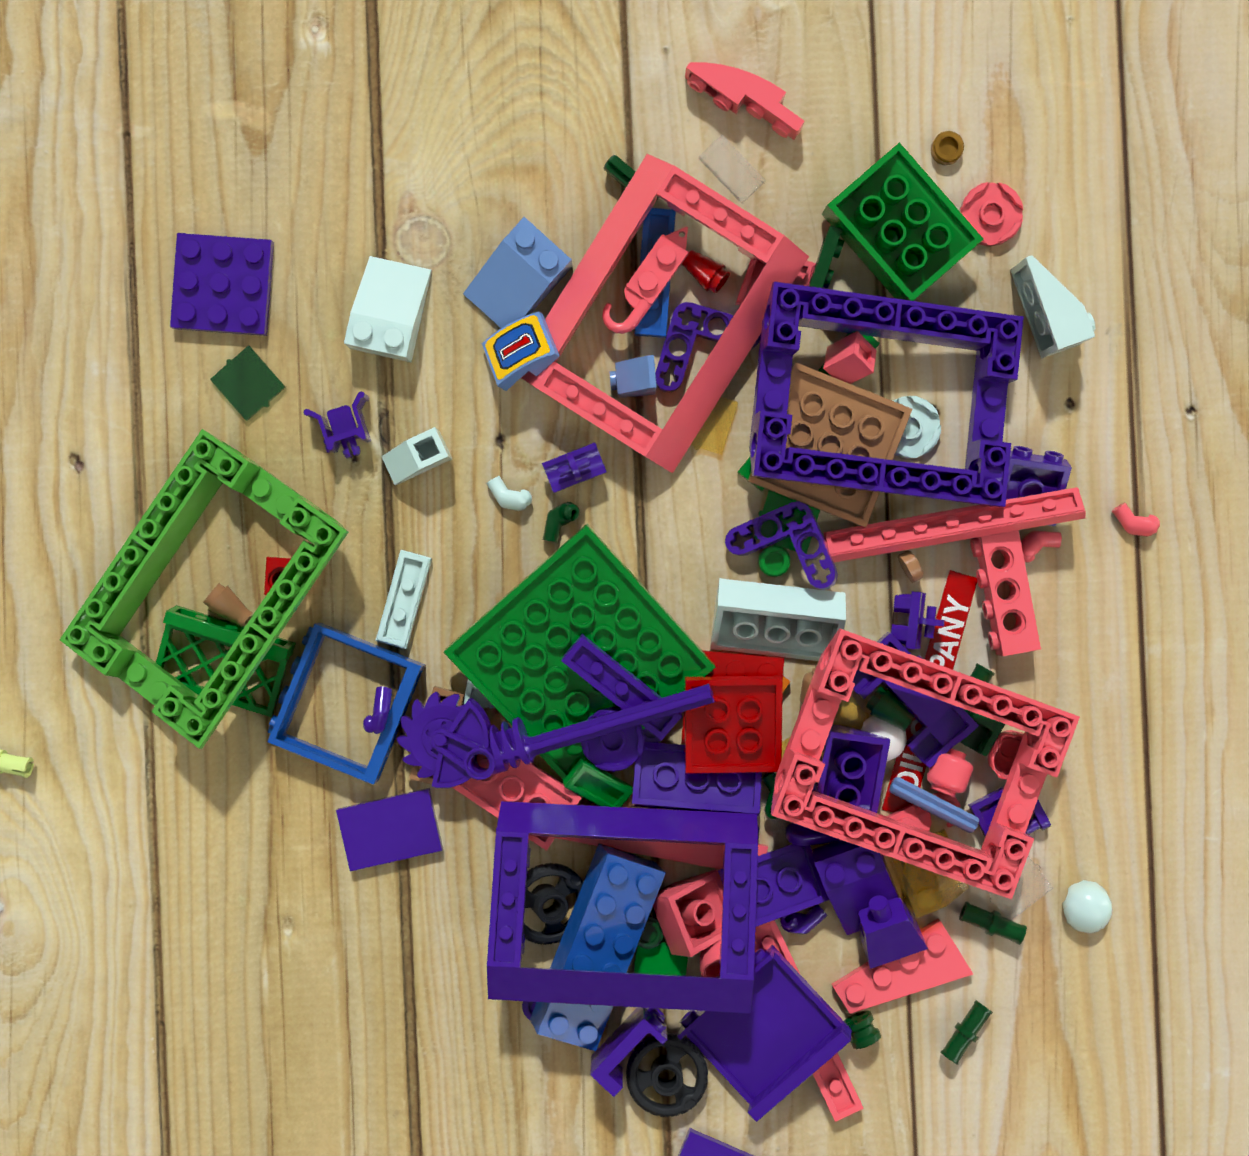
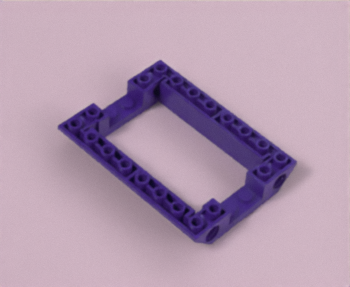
[749,282,1024,507]
[487,801,758,1013]

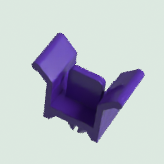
[303,391,371,459]

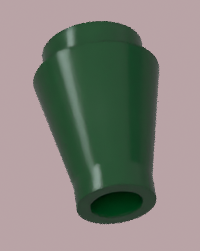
[866,687,915,731]

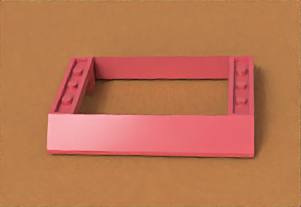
[521,154,809,473]
[771,628,1080,899]

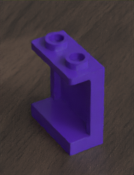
[590,1007,668,1097]

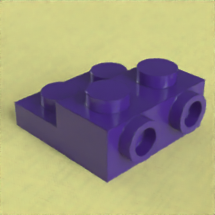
[1006,446,1072,527]

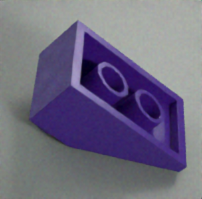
[813,840,900,935]

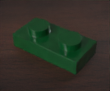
[808,225,844,289]

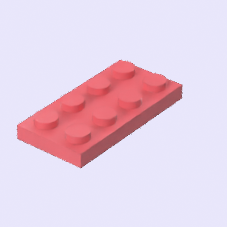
[452,754,582,851]

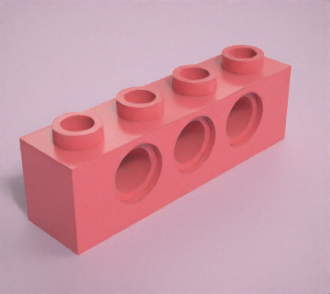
[970,530,1041,656]

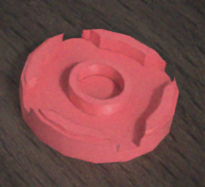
[960,182,1023,247]

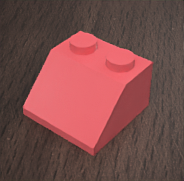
[653,870,723,957]

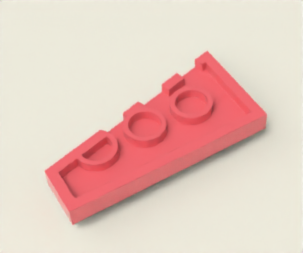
[832,918,973,1014]

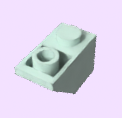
[381,427,452,485]

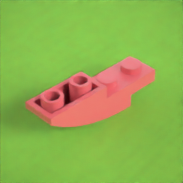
[685,62,805,140]

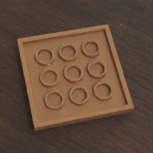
[747,362,913,527]

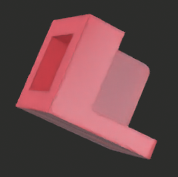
[824,331,877,384]

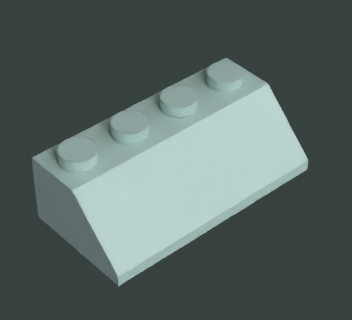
[710,578,846,661]

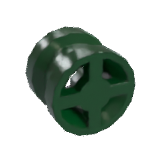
[844,1011,881,1049]

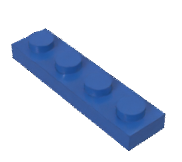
[634,208,676,338]

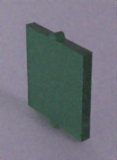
[210,345,286,421]

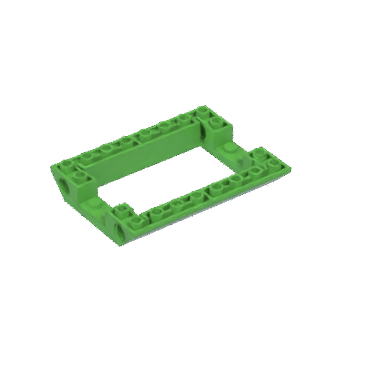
[59,429,349,749]

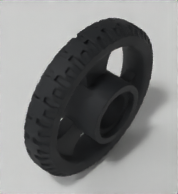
[523,863,583,945]
[626,1033,708,1117]

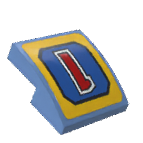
[482,311,560,391]

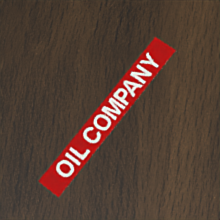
[882,570,977,813]

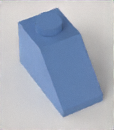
[609,355,657,398]

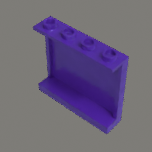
[677,945,852,1122]

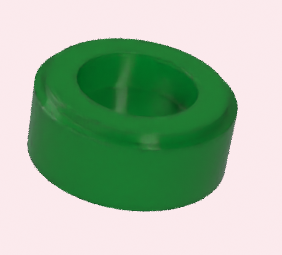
[758,545,790,577]

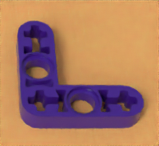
[655,302,761,393]
[725,501,838,590]

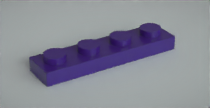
[561,634,682,741]

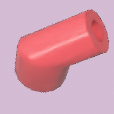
[1112,503,1160,537]
[1021,531,1062,563]

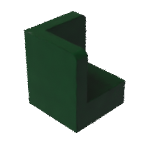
[960,711,1005,757]

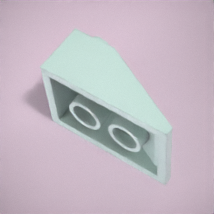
[1010,255,1096,358]
[344,256,432,362]

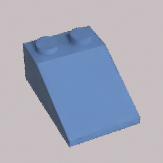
[463,217,573,328]

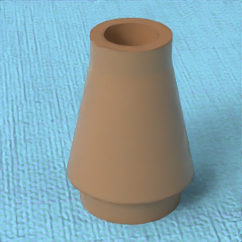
[203,583,252,627]

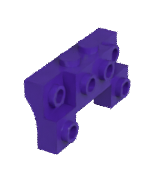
[853,632,979,768]

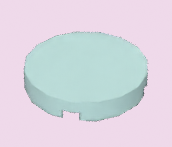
[893,396,941,458]

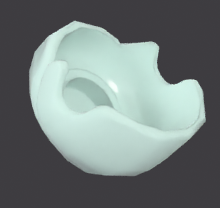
[1062,880,1112,934]

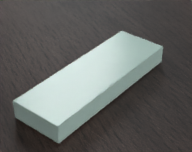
[375,550,432,649]

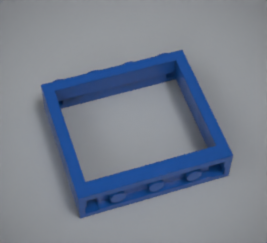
[267,623,425,785]

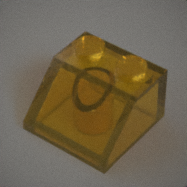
[888,829,969,918]

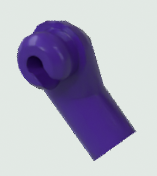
[363,686,392,734]
[780,904,828,934]

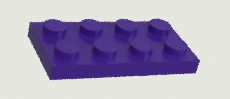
[632,742,762,816]

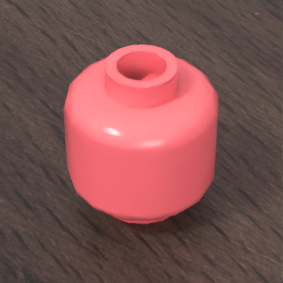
[927,748,973,797]

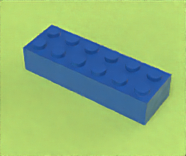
[530,843,666,1051]

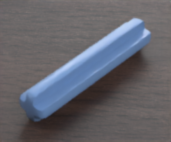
[889,777,979,833]

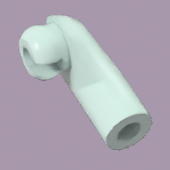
[486,476,532,511]

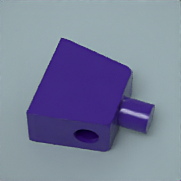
[858,895,928,969]

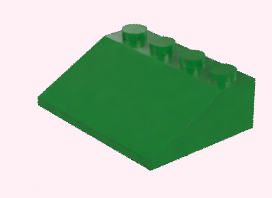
[822,142,984,301]

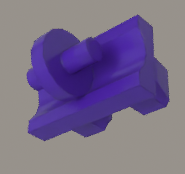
[542,443,607,493]
[891,591,945,649]

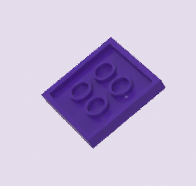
[170,233,274,336]

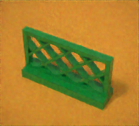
[156,605,296,717]

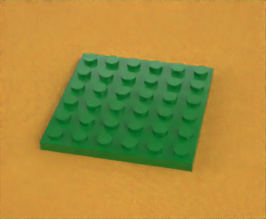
[443,524,716,780]

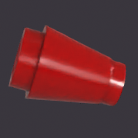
[682,249,730,293]

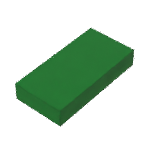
[563,757,633,807]

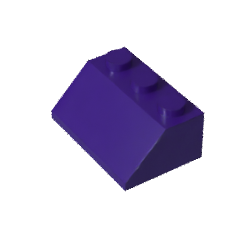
[813,724,890,813]

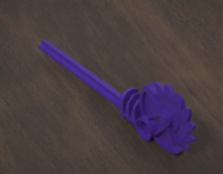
[397,684,715,788]

